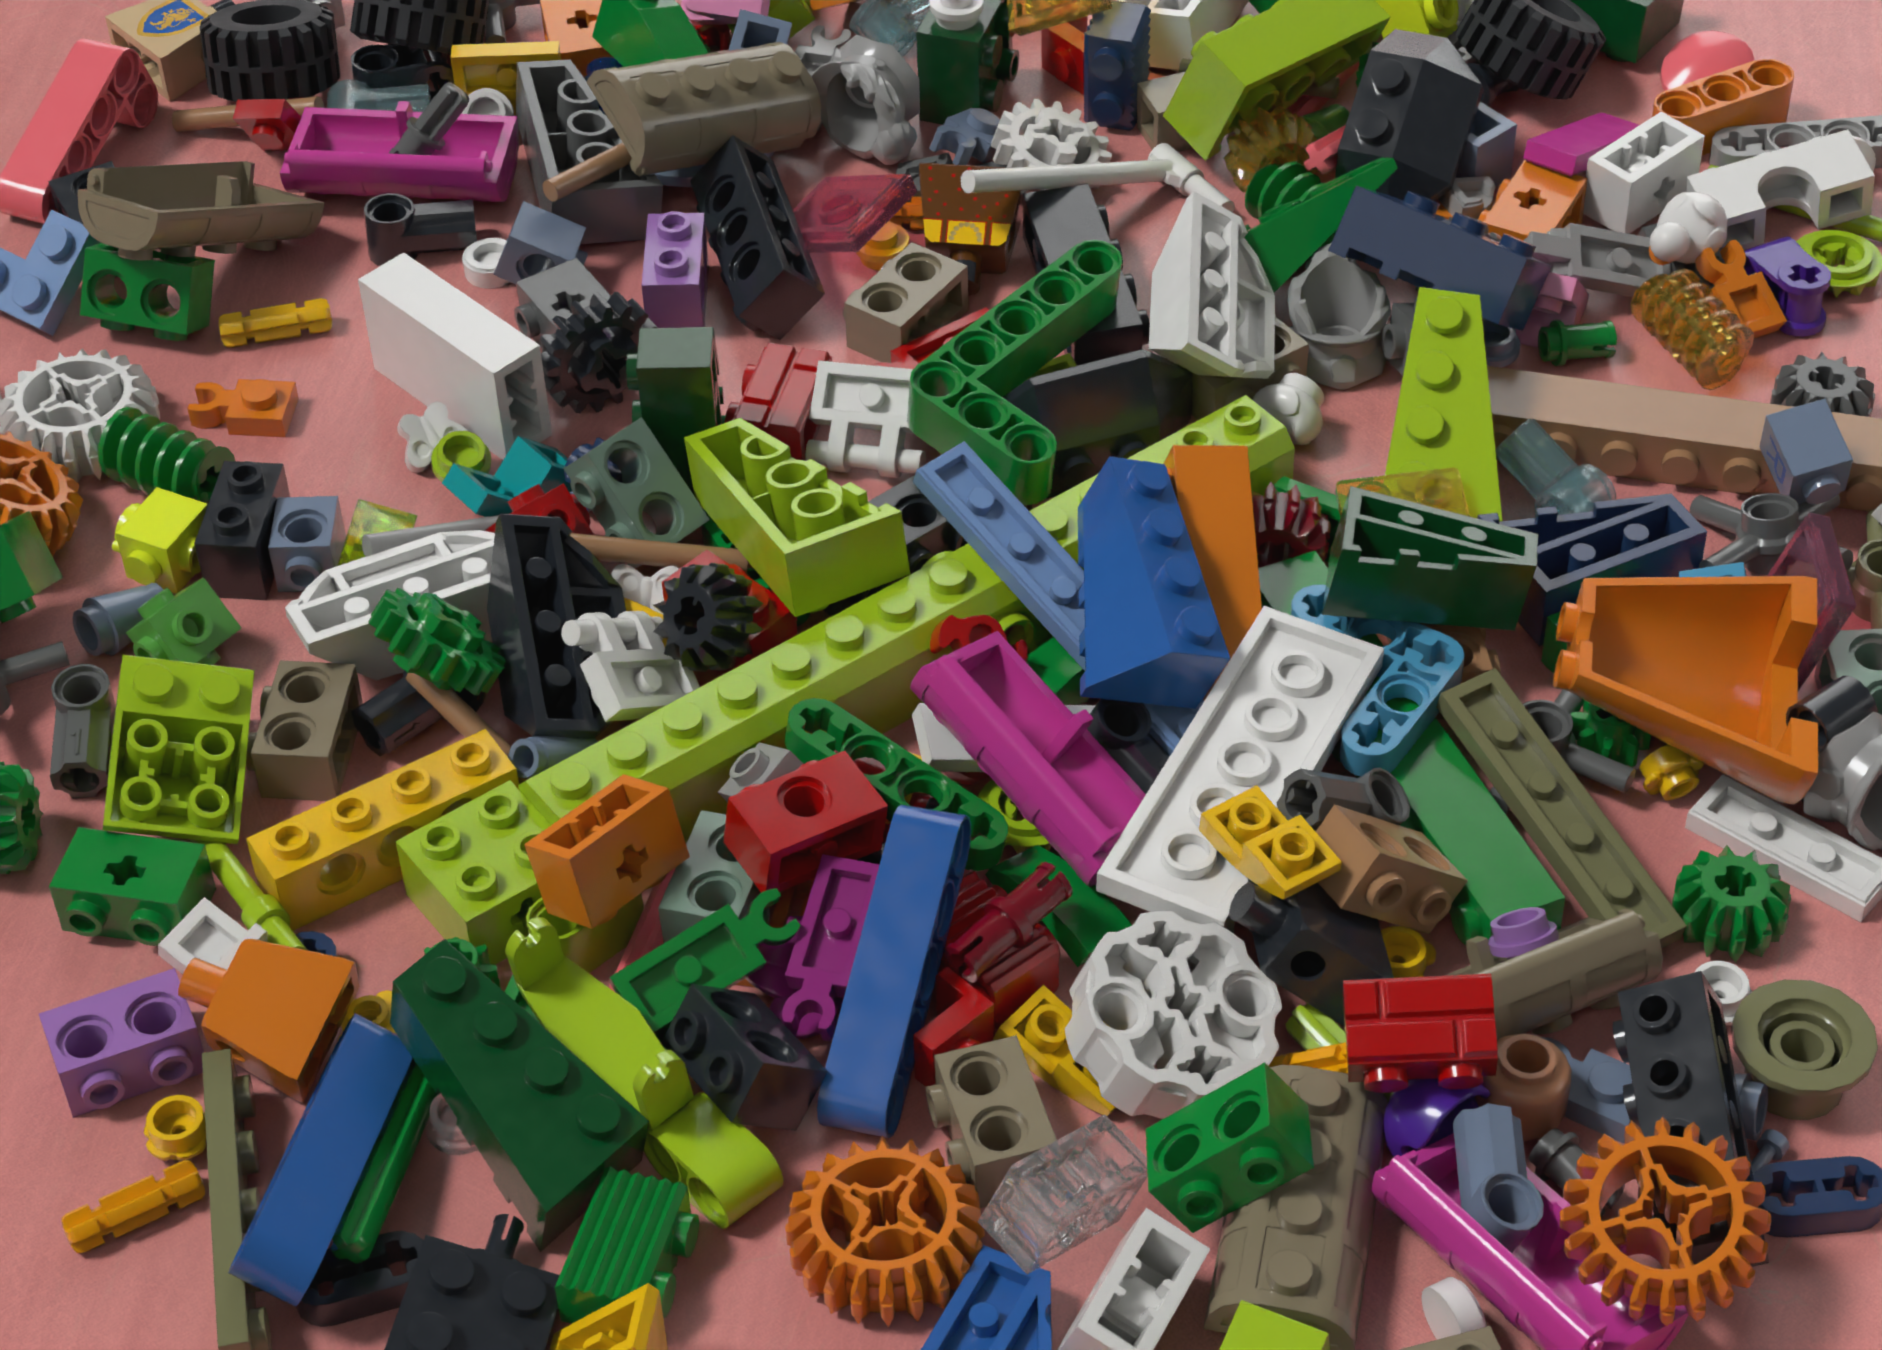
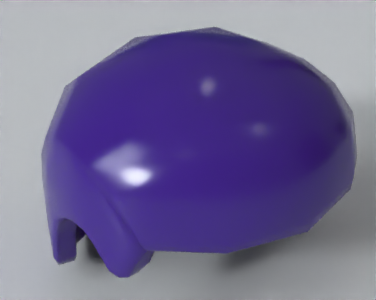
[1383,1078,1491,1157]

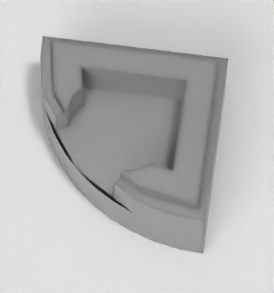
[1438,176,1495,219]

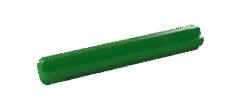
[331,1059,439,1264]

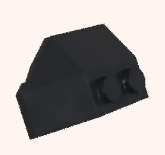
[1335,29,1484,201]
[1003,349,1193,499]
[487,514,631,738]

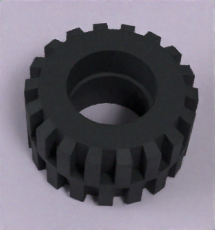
[199,0,341,102]
[350,0,490,55]
[1456,0,1606,100]

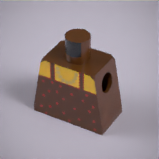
[919,163,1027,296]

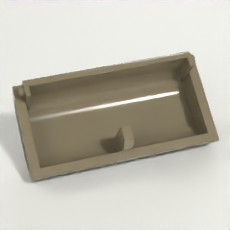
[587,42,822,176]
[78,161,324,260]
[1444,909,1663,1039]
[1204,1065,1388,1350]

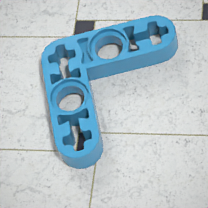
[1291,585,1464,776]

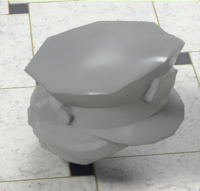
[812,35,920,165]
[1287,242,1391,390]
[1803,712,1882,851]

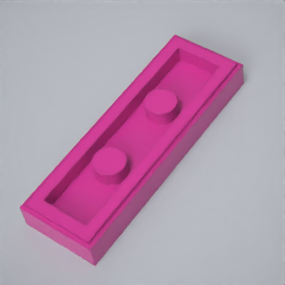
[1523,112,1639,176]

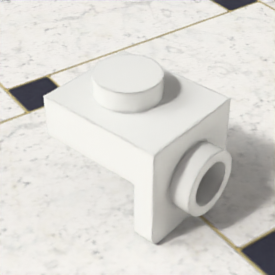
[158,897,268,974]

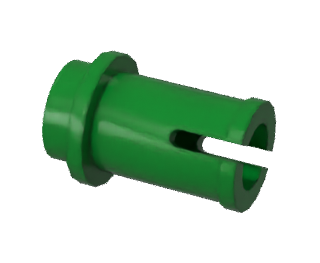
[1538,320,1617,366]

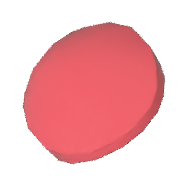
[1660,30,1754,90]

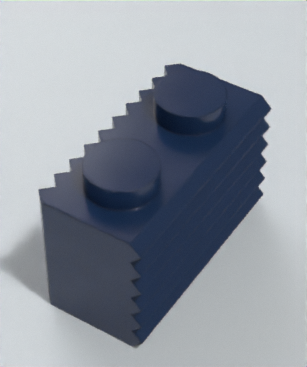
[1084,0,1151,131]

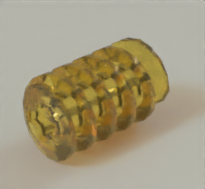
[1631,269,1754,391]

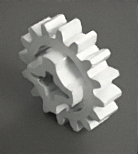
[991,99,1112,191]

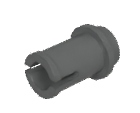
[1529,1128,1625,1217]

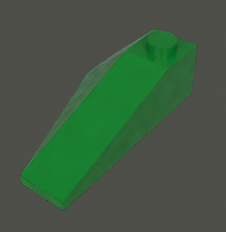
[1244,158,1398,293]

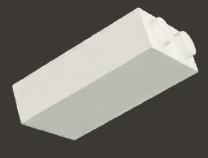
[358,252,552,460]

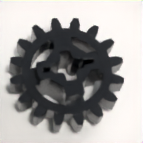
[539,292,657,414]

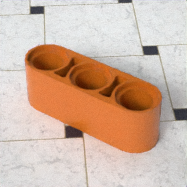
[1652,59,1794,156]

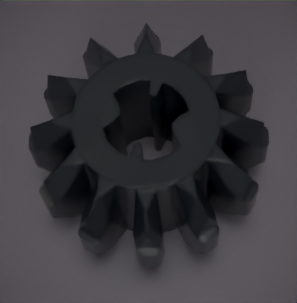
[653,563,764,672]

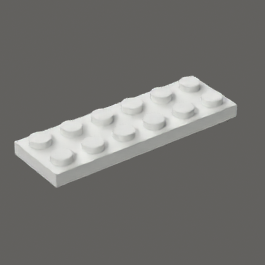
[1096,606,1384,930]

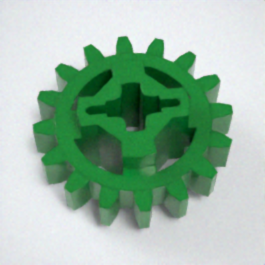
[368,588,506,695]

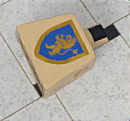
[105,0,235,102]

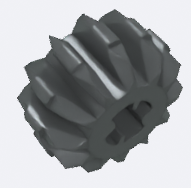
[1770,352,1875,417]

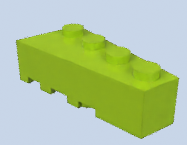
[1381,287,1503,522]

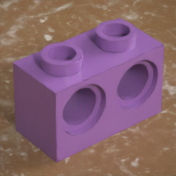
[641,211,709,328]
[39,968,204,1118]

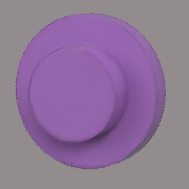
[1488,907,1559,960]

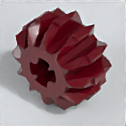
[1251,482,1331,568]

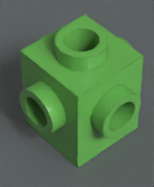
[126,578,242,665]

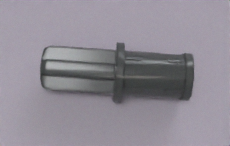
[389,82,469,155]

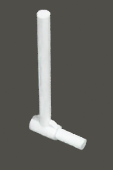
[961,143,1235,213]

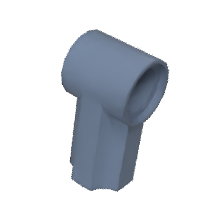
[1453,1103,1544,1253]

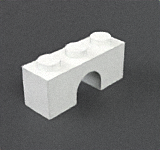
[1687,129,1875,250]

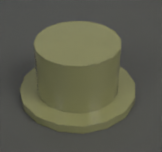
[1731,979,1878,1120]

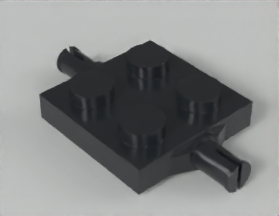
[384,1214,560,1350]

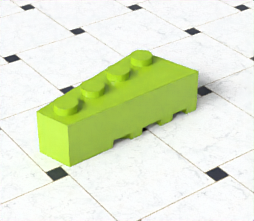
[1163,0,1391,161]
[684,418,910,617]

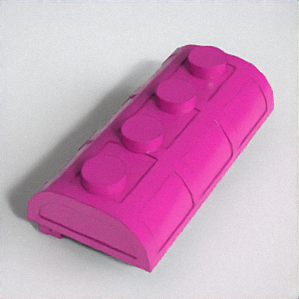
[280,101,519,202]
[910,631,1146,887]
[1371,1133,1689,1350]

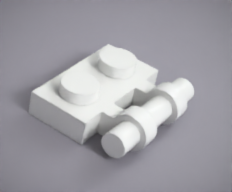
[805,361,926,478]
[561,611,700,722]

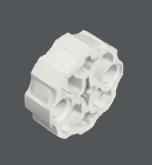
[1064,911,1282,1119]

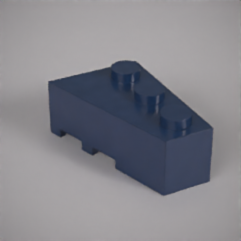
[1328,185,1552,331]
[1477,493,1707,647]

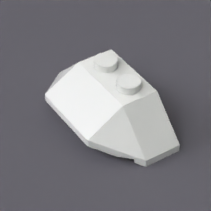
[1148,191,1275,379]
[285,530,495,681]

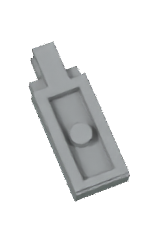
[1523,223,1673,303]

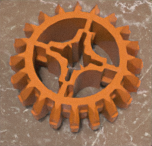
[0,431,83,557]
[1560,1117,1771,1326]
[785,1136,985,1327]

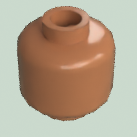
[1475,1034,1572,1141]

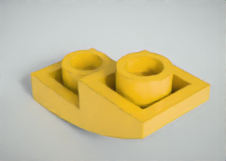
[1199,785,1342,900]
[993,985,1116,1117]

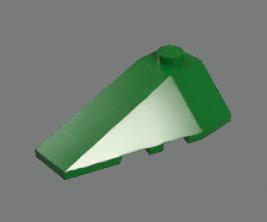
[592,0,711,67]

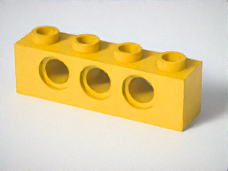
[246,729,519,931]

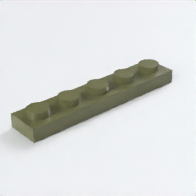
[1436,668,1687,949]
[202,1048,272,1350]

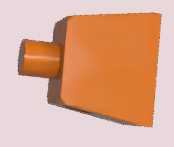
[178,939,360,1102]

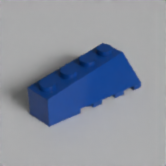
[1078,456,1230,709]

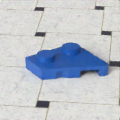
[921,1245,1052,1350]

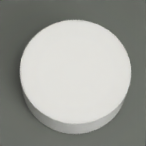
[462,238,511,289]
[1421,1277,1487,1339]

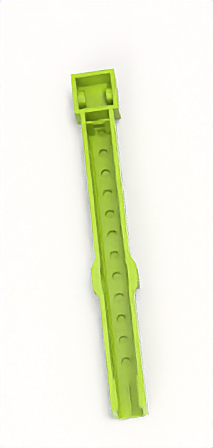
[395,395,1295,965]

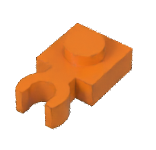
[1695,239,1787,346]
[187,379,299,437]

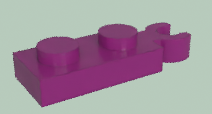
[782,854,880,1042]

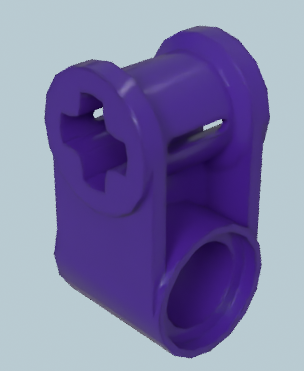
[1744,237,1831,336]

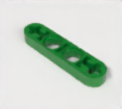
[785,698,1008,871]

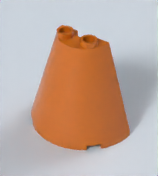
[1553,576,1818,804]

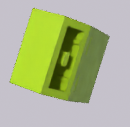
[102,655,254,844]

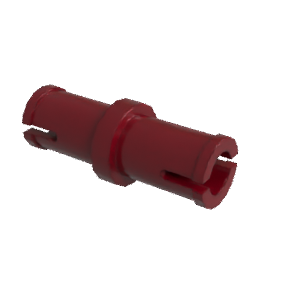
[944,862,1073,983]

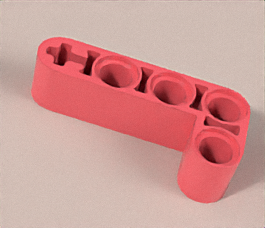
[0,38,158,224]

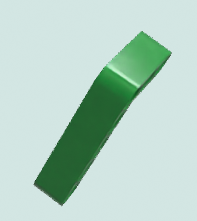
[907,240,1122,505]

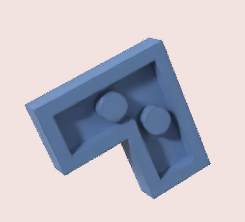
[0,210,101,336]

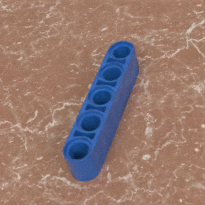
[817,805,971,1138]
[228,1013,413,1307]

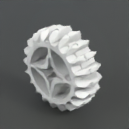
[0,349,160,483]

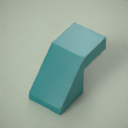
[442,436,572,517]

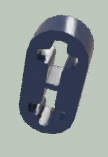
[1753,1156,1882,1238]

